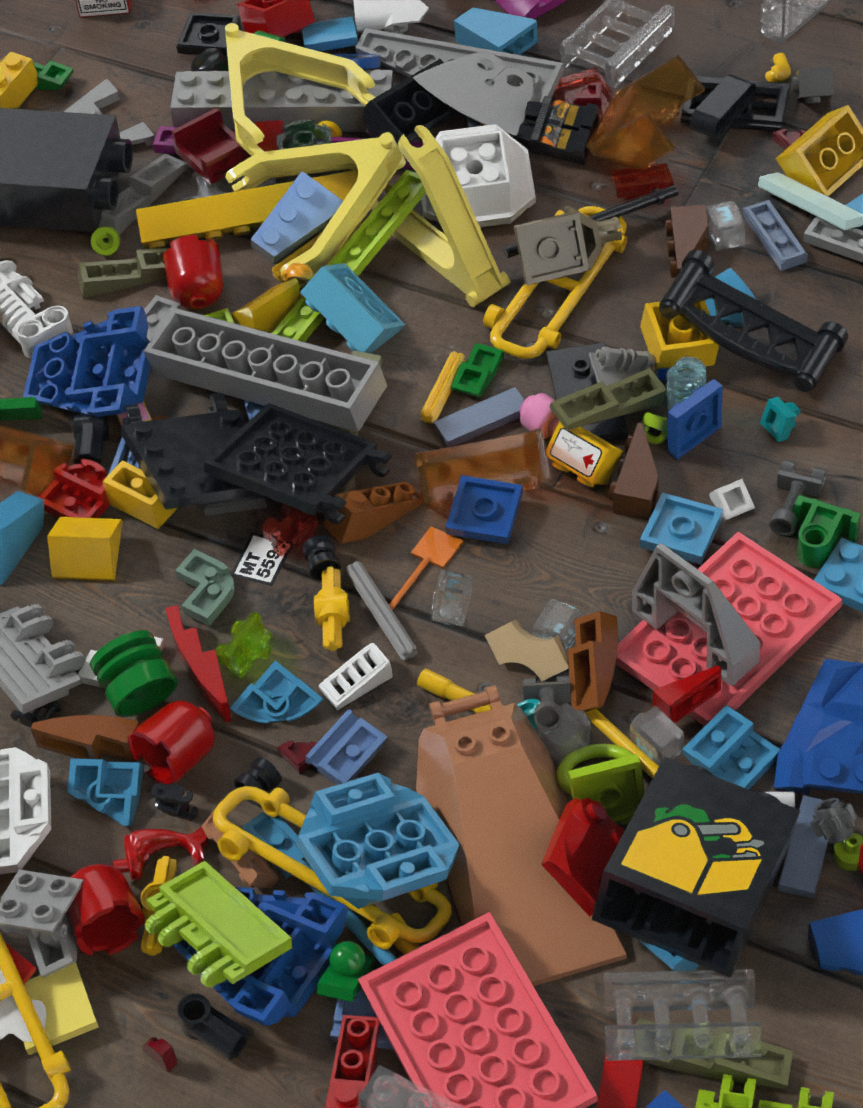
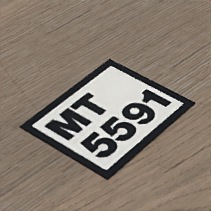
[231,532,294,586]

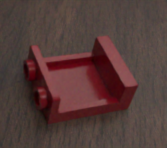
[171,108,251,185]

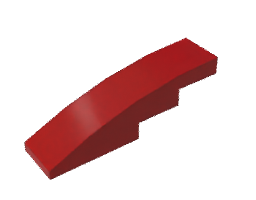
[165,605,232,722]

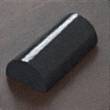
[363,59,459,145]

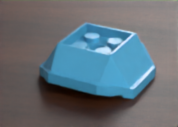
[297,773,460,909]

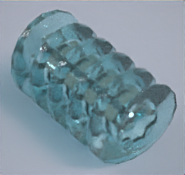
[666,356,707,414]

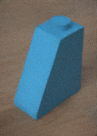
[454,7,538,55]
[0,491,44,585]

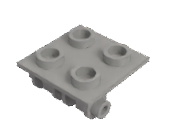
[588,346,655,386]
[0,869,84,941]

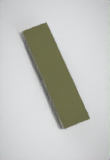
[78,248,169,299]
[549,368,667,430]

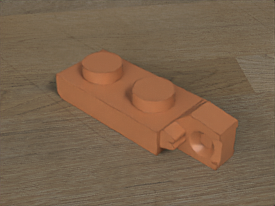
[201,811,279,889]

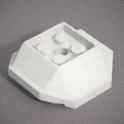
[421,124,536,227]
[0,747,51,875]

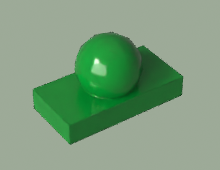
[317,941,375,1002]

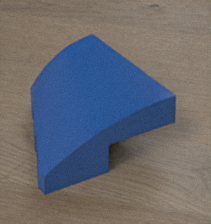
[808,909,863,976]

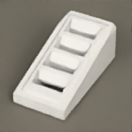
[319,643,393,710]

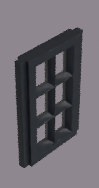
[680,75,790,132]

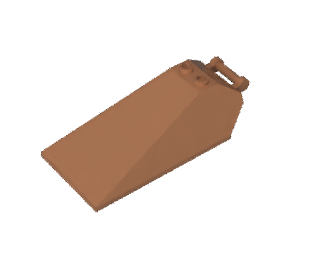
[416,685,627,986]

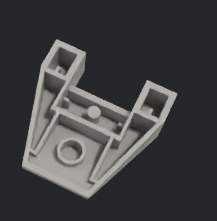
[632,543,760,686]

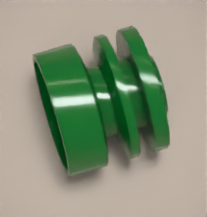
[89,630,178,718]

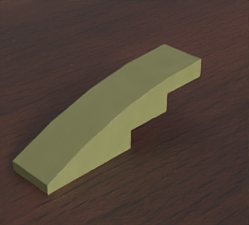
[629,1018,793,1089]

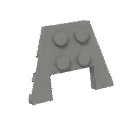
[64,79,155,146]

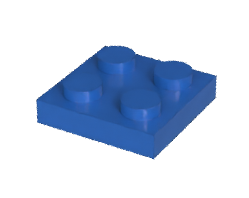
[668,379,723,460]
[445,475,524,544]

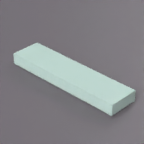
[758,172,863,231]

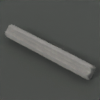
[346,561,417,661]

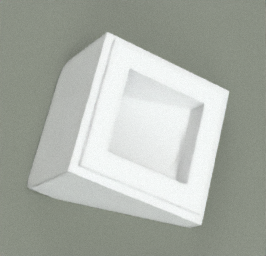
[709,479,755,520]

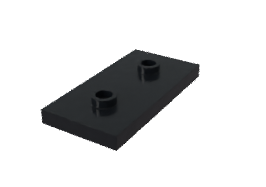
[546,342,628,442]

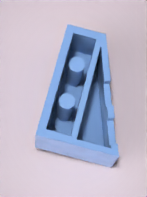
[251,171,343,264]

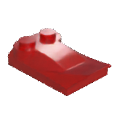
[541,798,625,917]

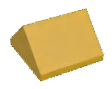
[231,277,301,333]
[47,517,123,581]

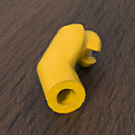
[765,53,791,83]

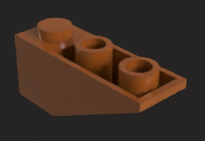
[323,481,425,544]

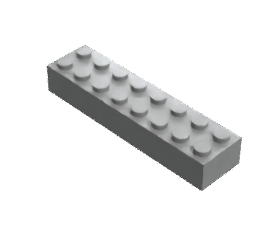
[170,69,394,132]
[144,308,387,432]

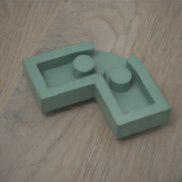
[175,549,235,626]

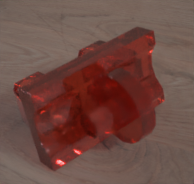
[262,504,319,557]

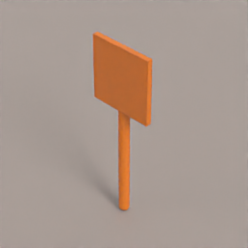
[389,526,463,610]

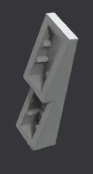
[98,153,187,235]

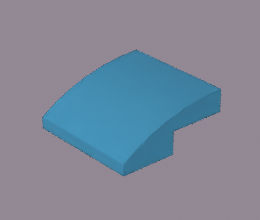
[302,16,358,51]
[682,705,780,790]

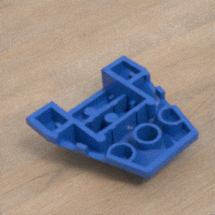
[23,306,150,417]
[774,659,863,794]
[173,887,348,1026]

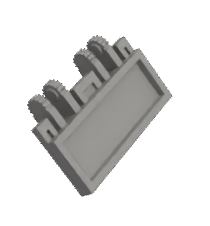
[0,604,86,714]

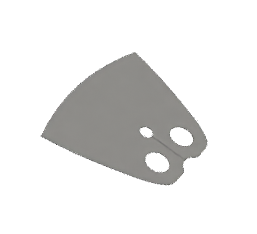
[413,52,533,136]

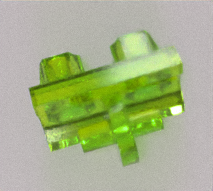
[215,612,273,679]

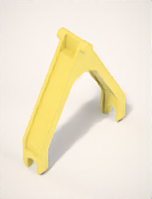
[225,23,375,156]
[371,125,511,307]
[225,132,406,288]

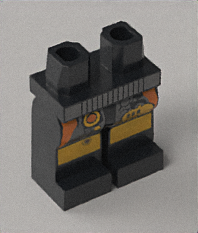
[517,96,600,165]

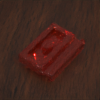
[611,163,674,199]

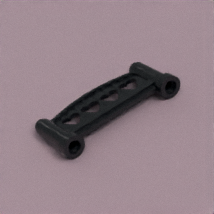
[659,250,848,392]

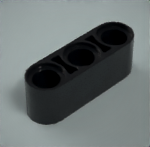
[690,74,757,139]

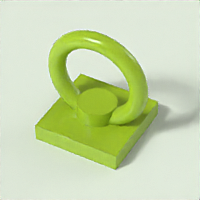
[556,744,645,825]

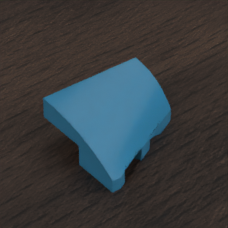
[67,759,144,827]

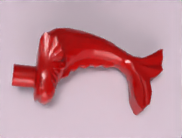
[112,827,208,881]

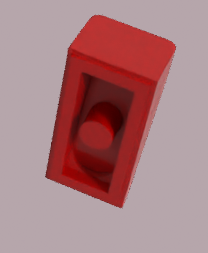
[652,665,721,726]

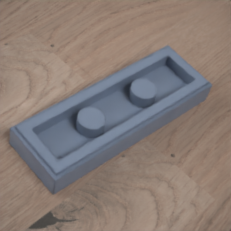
[743,200,808,271]
[434,387,524,449]
[778,795,829,899]

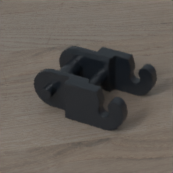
[10,701,62,728]
[151,783,198,820]

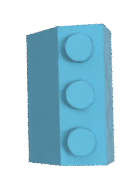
[300,263,405,353]

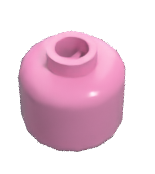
[519,393,559,439]

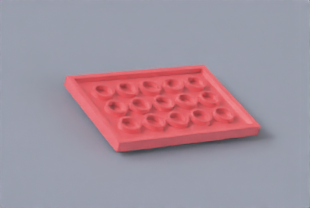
[615,532,842,727]
[358,912,598,1108]

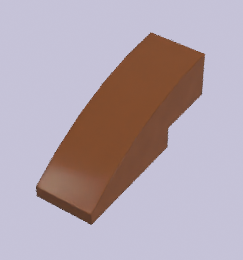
[568,611,618,715]
[30,715,140,762]

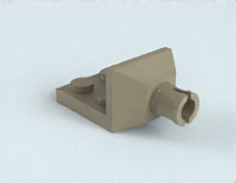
[514,205,622,285]

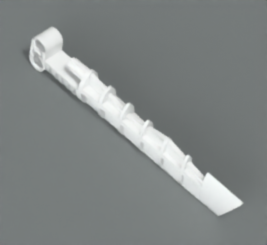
[0,249,74,359]

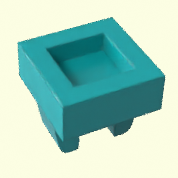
[760,397,801,442]

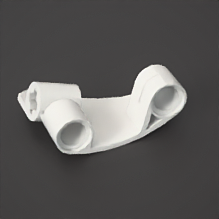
[353,0,429,34]

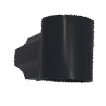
[73,414,109,465]
[177,993,250,1061]

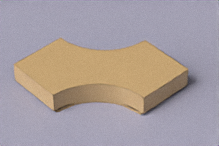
[485,620,569,682]

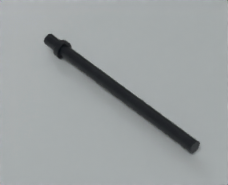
[503,185,679,259]

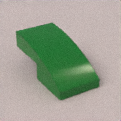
[33,60,74,90]
[451,343,505,398]

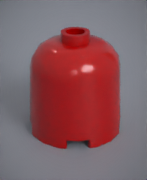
[163,235,224,310]
[127,700,215,785]
[66,863,146,956]

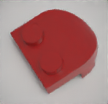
[38,459,109,518]

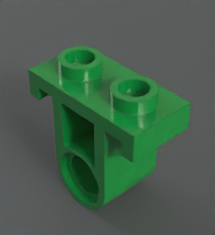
[794,495,861,568]

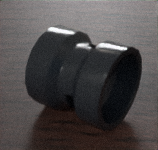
[302,535,341,580]
[234,757,282,805]

